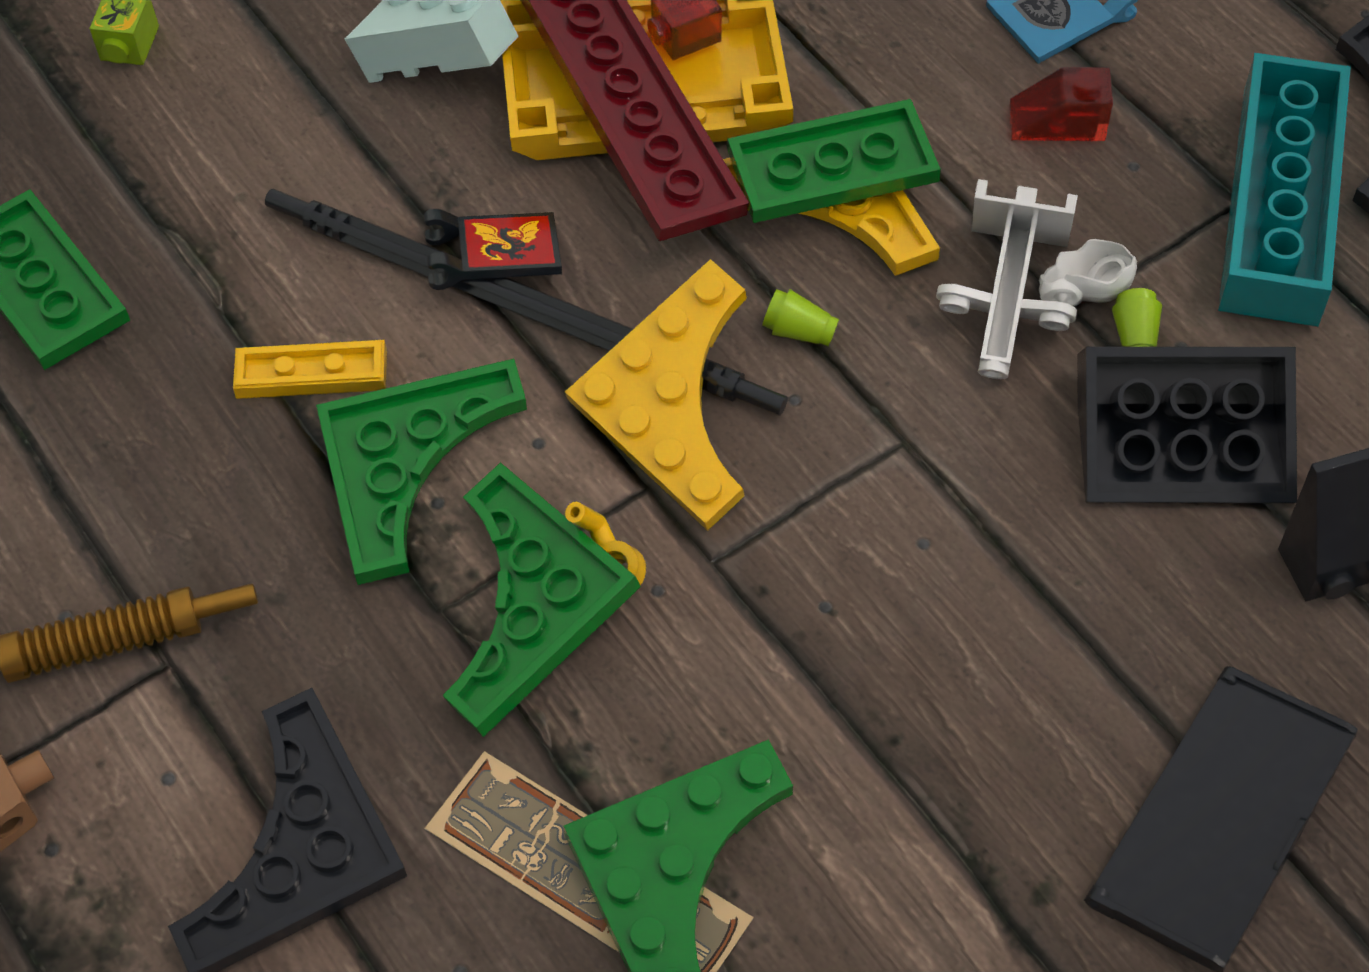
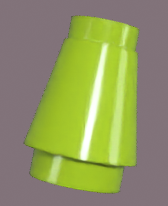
[1112,288,1162,347]
[762,289,839,347]

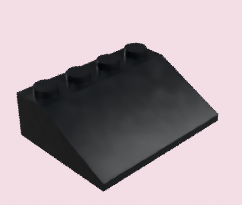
[1077,346,1297,503]
[1278,448,1369,602]

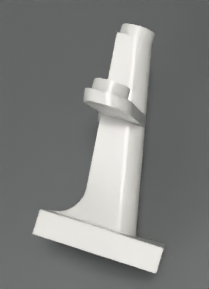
[936,179,1078,379]

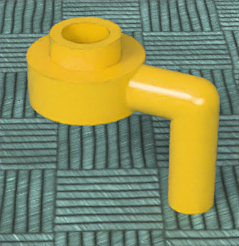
[565,502,646,586]

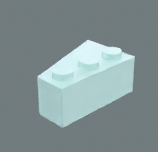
[345,0,519,83]

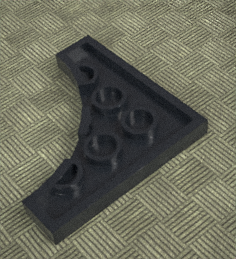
[168,688,407,972]

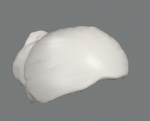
[1039,239,1137,306]

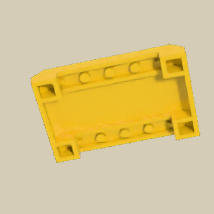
[500,0,794,160]

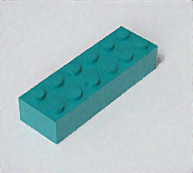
[1218,53,1351,327]

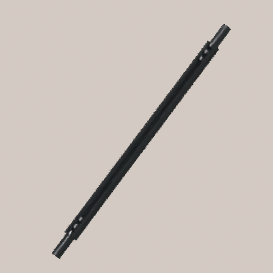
[265,188,788,415]

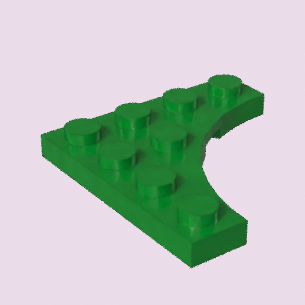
[316,358,527,585]
[443,462,641,737]
[564,739,793,972]

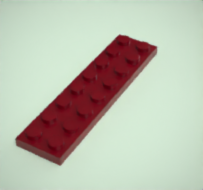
[520,0,749,242]

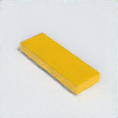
[233,340,387,399]

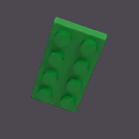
[727,99,941,223]
[0,189,130,370]

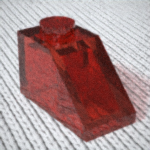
[647,0,722,60]
[1009,67,1113,141]

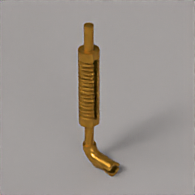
[0,583,258,683]

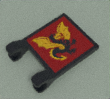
[424,209,562,290]

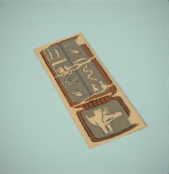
[424,751,754,972]

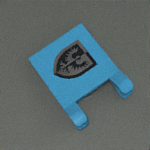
[986,0,1138,64]

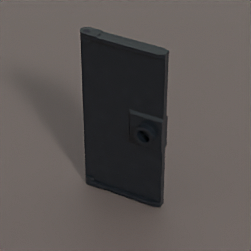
[1084,666,1358,972]

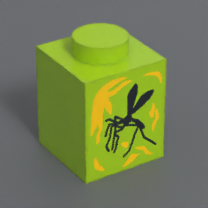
[89,0,159,65]

